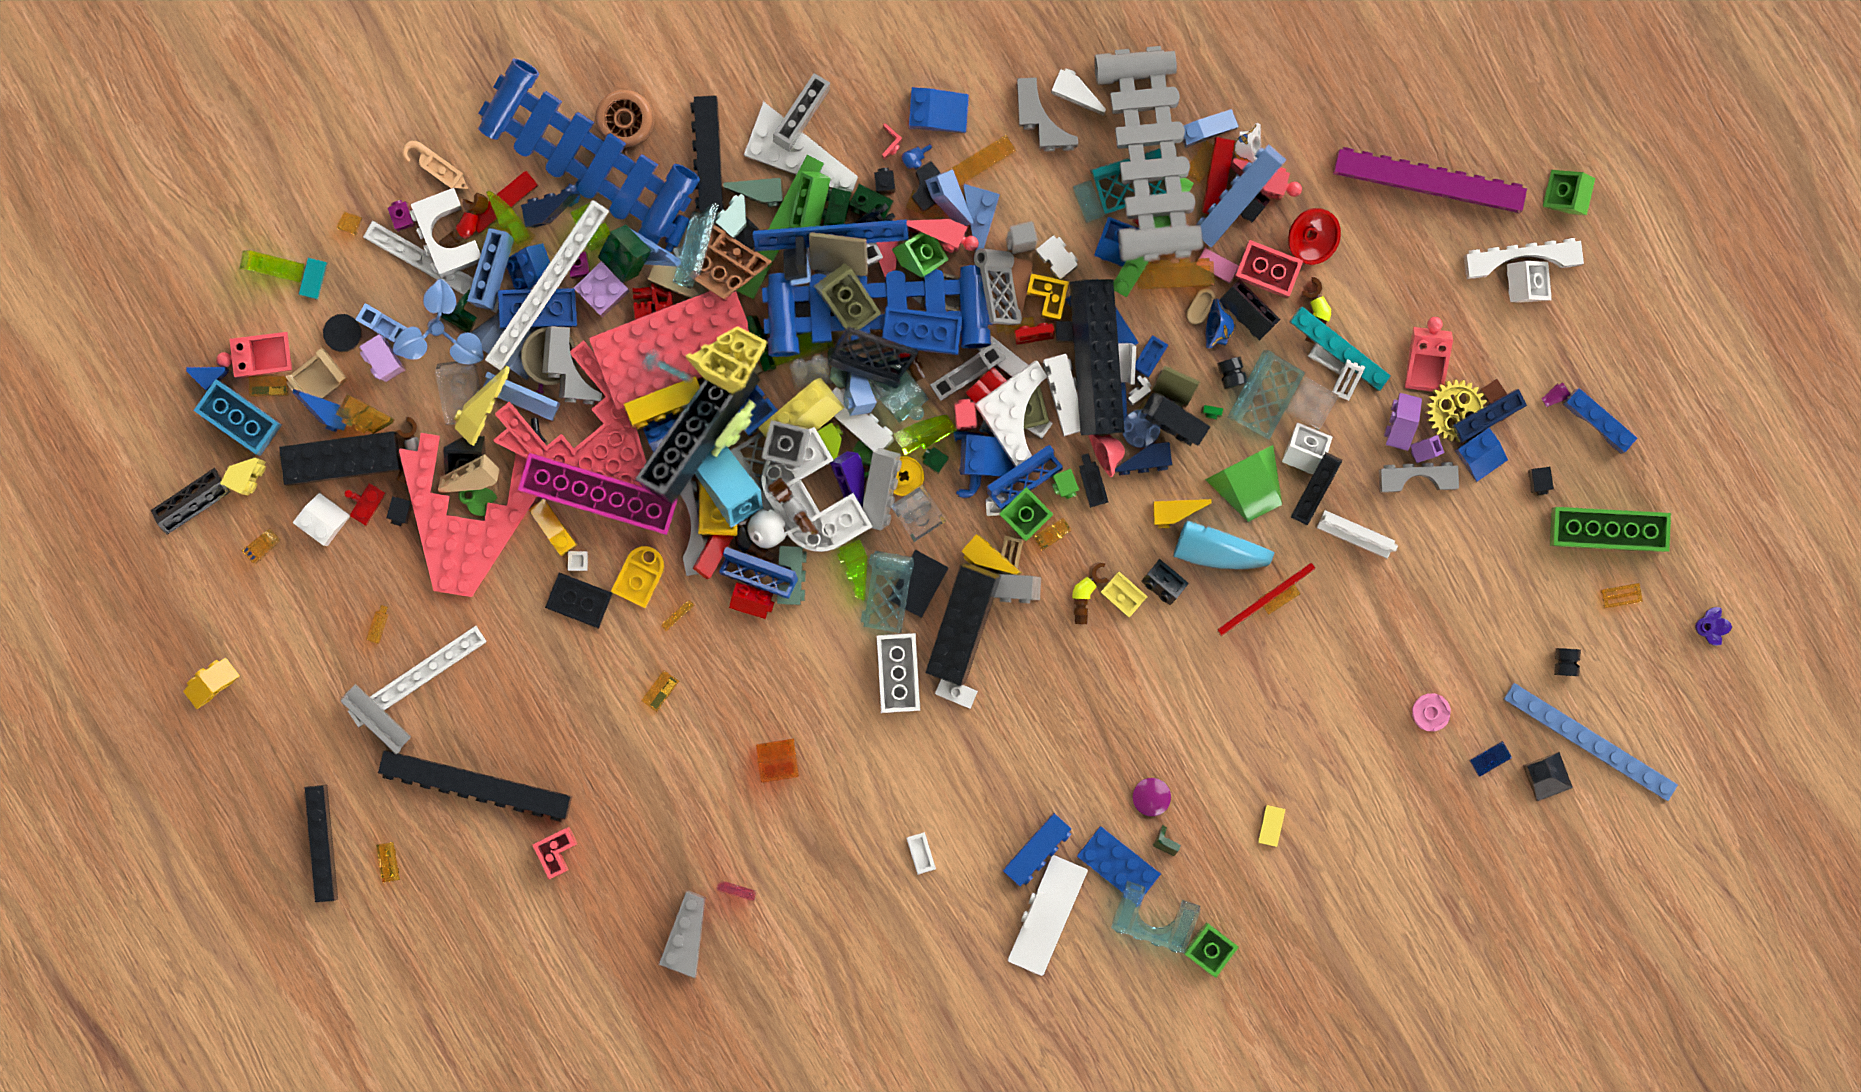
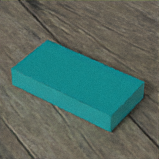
[299,258,328,300]

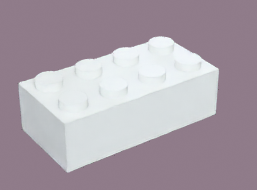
[877,633,920,713]

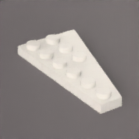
[744,102,858,190]

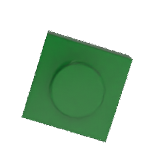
[1202,405,1223,420]

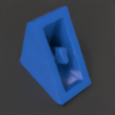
[186,367,229,391]

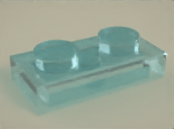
[1072,180,1104,223]

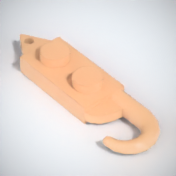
[402,141,468,190]

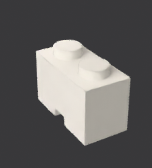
[1035,235,1078,280]

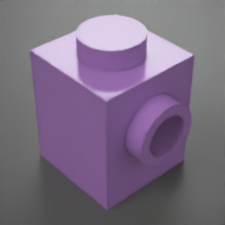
[1410,435,1445,463]

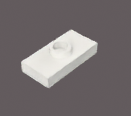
[935,679,978,709]

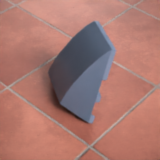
[471,312,541,381]

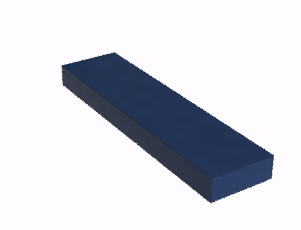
[1452,389,1527,442]

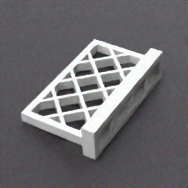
[1317,510,1398,559]

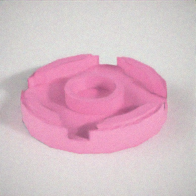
[1412,694,1451,731]

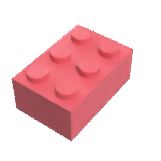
[1234,240,1303,299]

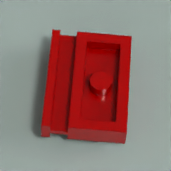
[1015,323,1054,345]

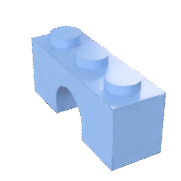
[355,303,407,342]

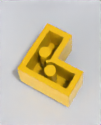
[1027,273,1069,321]
[183,658,240,709]

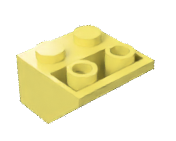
[220,458,266,496]

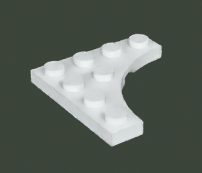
[975,361,1048,467]

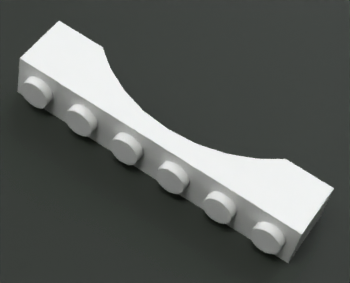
[1464,238,1584,279]

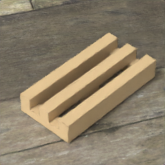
[997,536,1023,575]

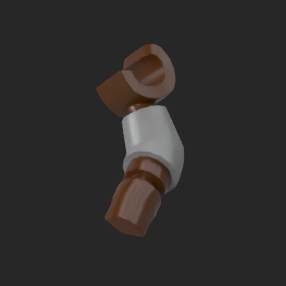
[396,417,419,484]
[768,478,818,535]

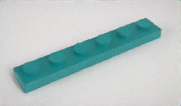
[1289,307,1391,391]

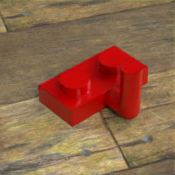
[344,483,386,526]

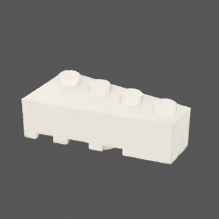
[1043,354,1080,436]

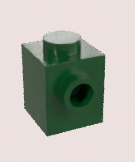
[922,447,949,474]

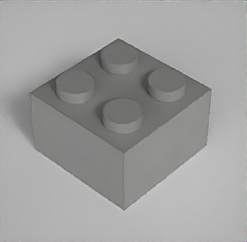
[762,420,811,468]

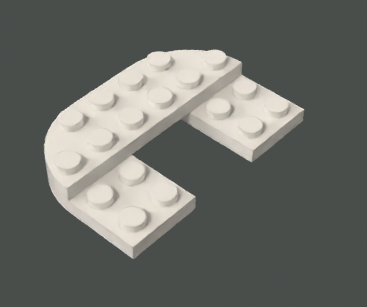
[762,427,873,552]

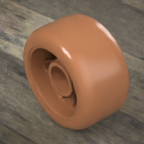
[595,89,655,148]

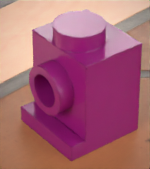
[569,251,590,279]

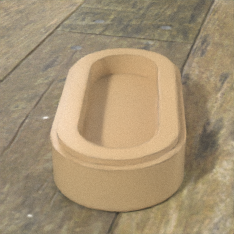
[1186,289,1215,325]

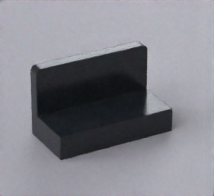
[783,236,808,280]

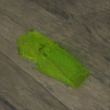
[486,190,531,244]
[893,415,956,455]

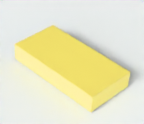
[1258,805,1286,847]

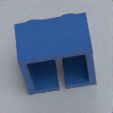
[735,385,778,436]

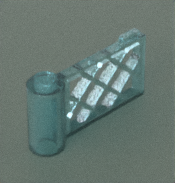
[861,551,914,633]

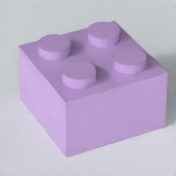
[574,262,630,318]
[360,334,405,382]

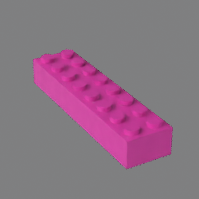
[518,453,678,535]

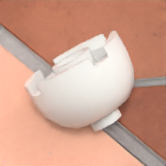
[748,509,787,548]

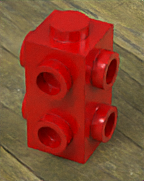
[729,582,775,619]

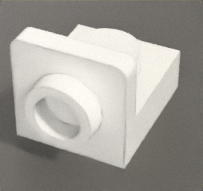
[1127,375,1151,406]

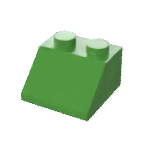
[1543,170,1596,215]
[892,232,949,277]
[999,487,1053,542]

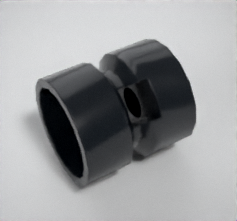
[1217,357,1248,389]
[1554,648,1581,677]

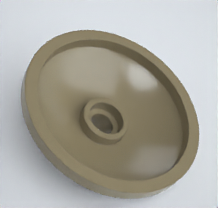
[521,327,577,385]

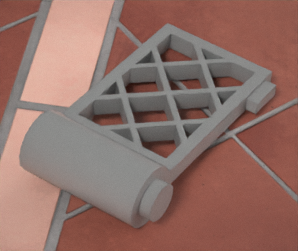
[974,248,1022,326]

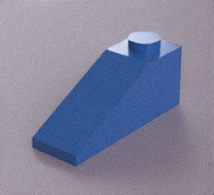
[292,389,351,432]

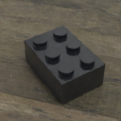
[1141,393,1210,446]

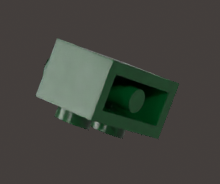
[849,184,894,218]
[822,185,853,225]

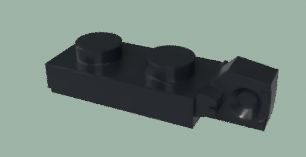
[1079,453,1108,508]

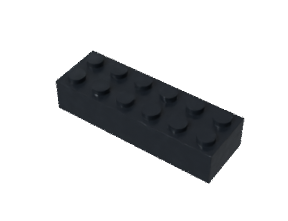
[279,431,401,486]
[925,562,1001,686]

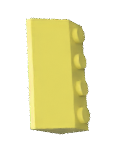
[758,377,845,438]

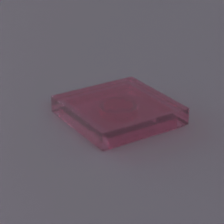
[717,881,758,901]

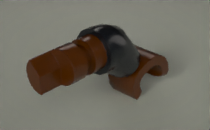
[735,516,775,563]

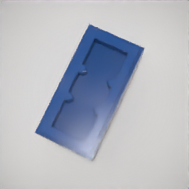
[1135,335,1168,378]

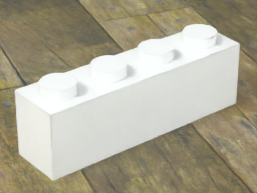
[832,387,894,452]

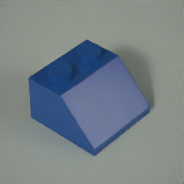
[1094,217,1140,267]
[1455,427,1508,482]

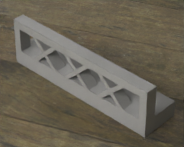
[341,684,411,754]

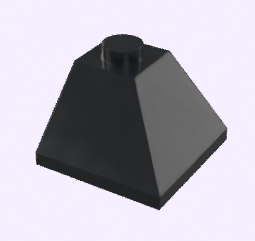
[443,436,486,475]
[1523,752,1573,801]

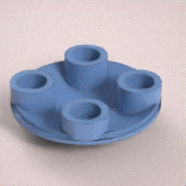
[1123,409,1160,448]

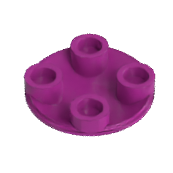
[1133,778,1171,816]

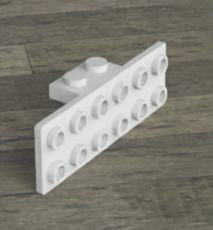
[1008,855,1087,976]

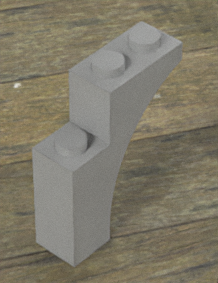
[1017,78,1078,152]
[542,326,602,405]

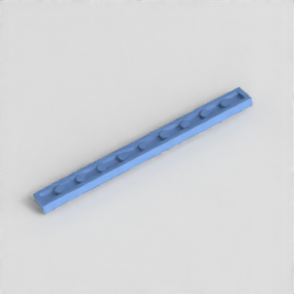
[1504,683,1678,801]

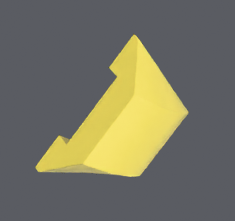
[685,326,767,394]

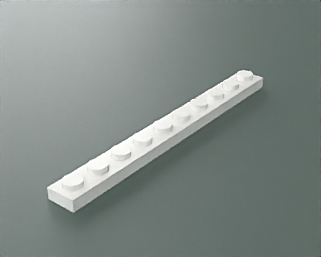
[485,200,609,370]

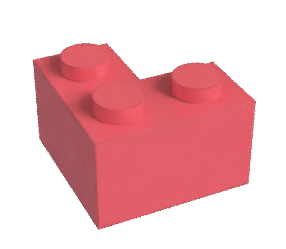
[533,827,578,879]

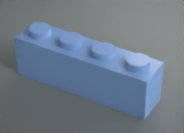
[467,228,514,311]

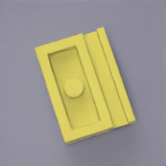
[1101,572,1147,618]

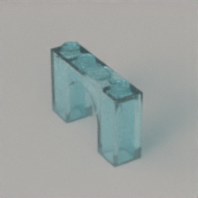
[1111,881,1200,953]

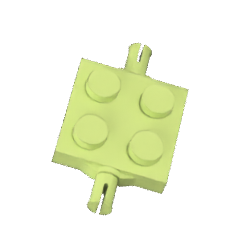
[711,401,756,457]

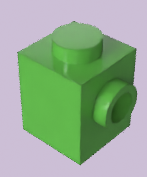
[1052,469,1079,499]

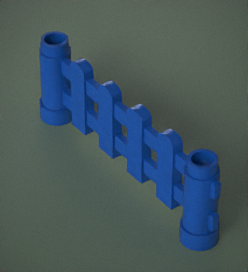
[478,58,700,245]
[762,265,993,357]

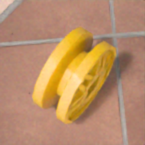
[893,456,924,497]

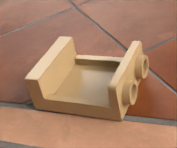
[285,348,348,399]

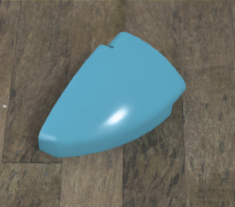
[1173,521,1275,570]

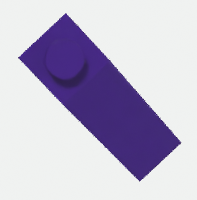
[830,451,865,508]

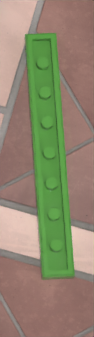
[736,154,824,299]

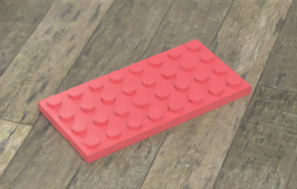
[589,291,750,410]

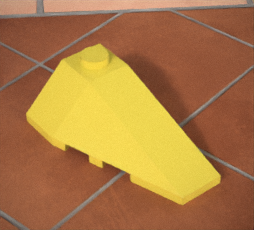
[453,366,510,445]

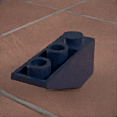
[521,188,580,228]
[1115,442,1172,476]

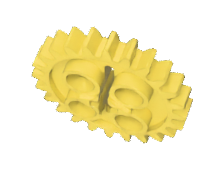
[1425,380,1487,442]

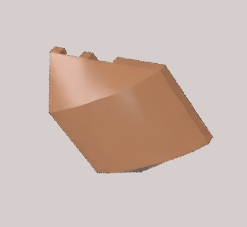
[693,222,772,300]

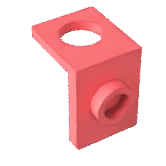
[882,123,902,160]

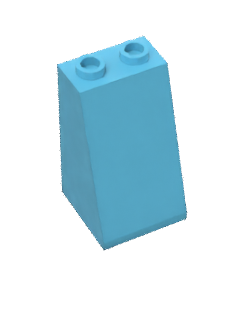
[695,445,763,528]

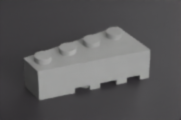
[994,574,1041,603]

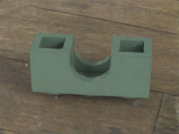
[777,546,807,605]

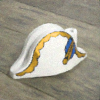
[1233,123,1261,163]

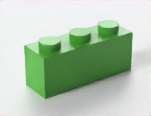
[789,172,831,228]

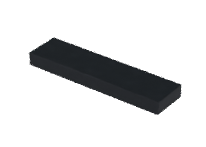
[1291,451,1343,526]

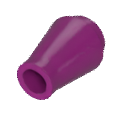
[1541,382,1571,408]

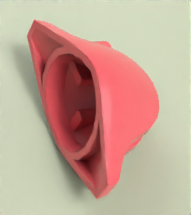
[1089,434,1125,478]

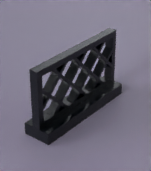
[828,326,918,388]

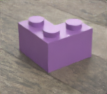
[1384,393,1422,451]

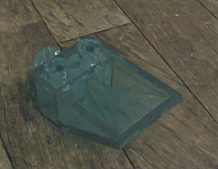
[867,356,929,424]

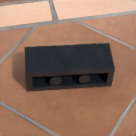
[1219,279,1281,340]

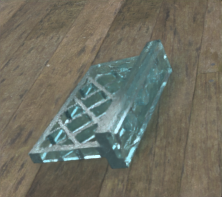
[673,203,719,289]
[641,349,692,382]
[1228,350,1306,440]

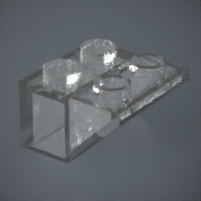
[789,355,833,390]

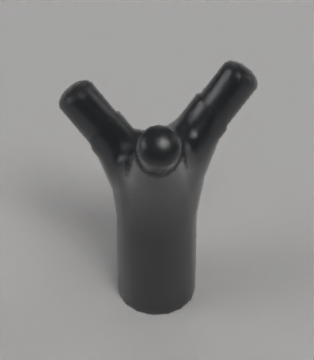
[531,418,547,443]

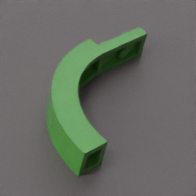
[1114,178,1194,298]

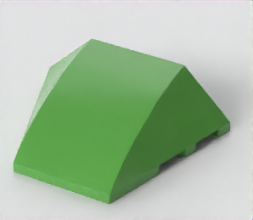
[1205,445,1282,522]

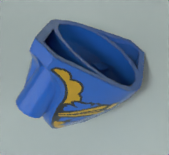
[1206,299,1236,348]

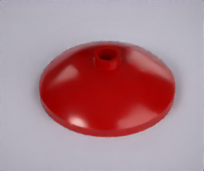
[1288,208,1341,265]

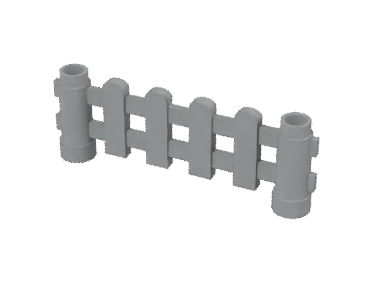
[1094,46,1202,261]

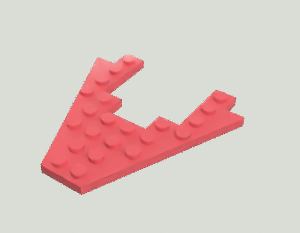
[493,340,647,487]
[399,433,537,597]

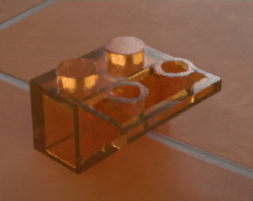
[756,738,800,783]

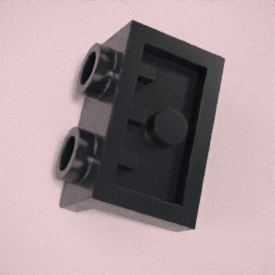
[1141,559,1189,605]

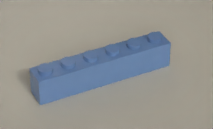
[1196,145,1286,247]

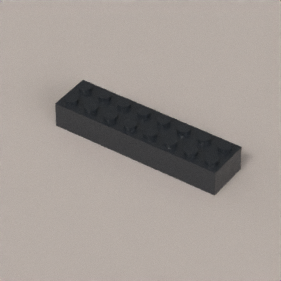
[1070,279,1125,436]
[636,370,761,504]

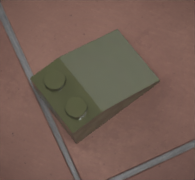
[814,263,881,336]
[1152,366,1200,408]

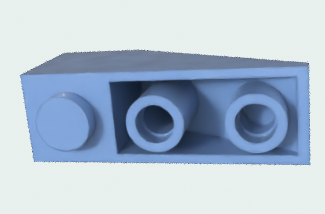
[925,170,973,226]

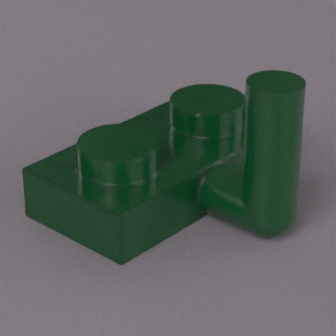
[436,290,477,333]

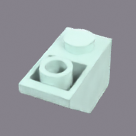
[716,194,746,239]

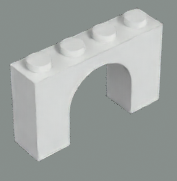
[409,188,481,278]

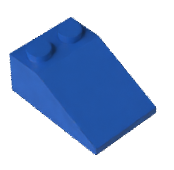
[909,87,969,133]
[960,435,1015,477]

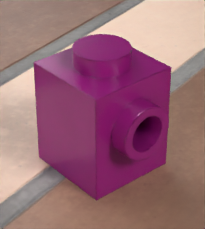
[388,200,416,231]

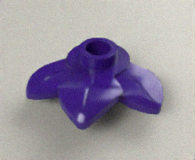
[1695,607,1732,646]

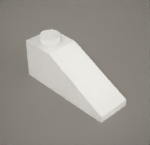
[1051,69,1106,116]

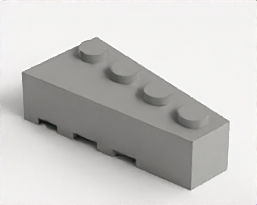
[659,891,706,978]

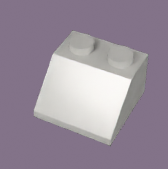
[1507,261,1551,302]
[1282,423,1332,474]
[293,493,350,546]

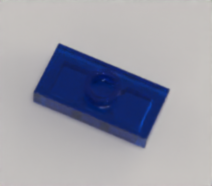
[1469,741,1513,777]

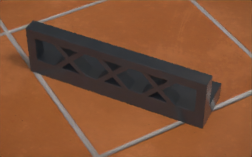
[151,467,231,535]

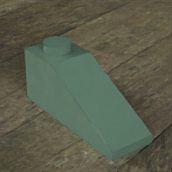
[723,178,783,207]

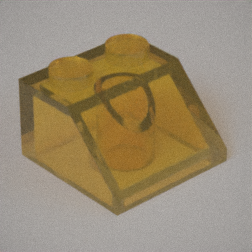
[336,394,395,434]

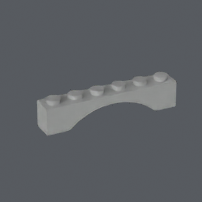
[680,478,708,576]

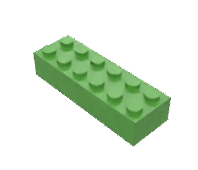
[1550,507,1671,552]

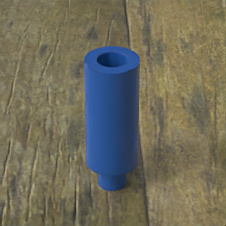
[665,214,690,253]

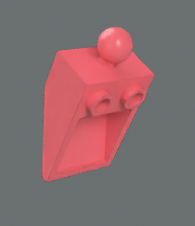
[1230,158,1302,200]
[907,219,979,253]
[1405,317,1453,392]
[216,332,292,379]

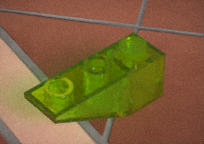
[837,539,868,602]

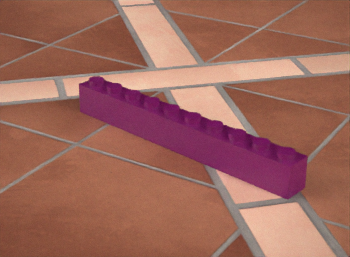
[1333,147,1527,213]

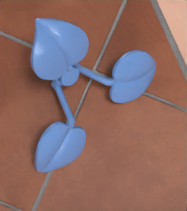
[393,279,484,364]

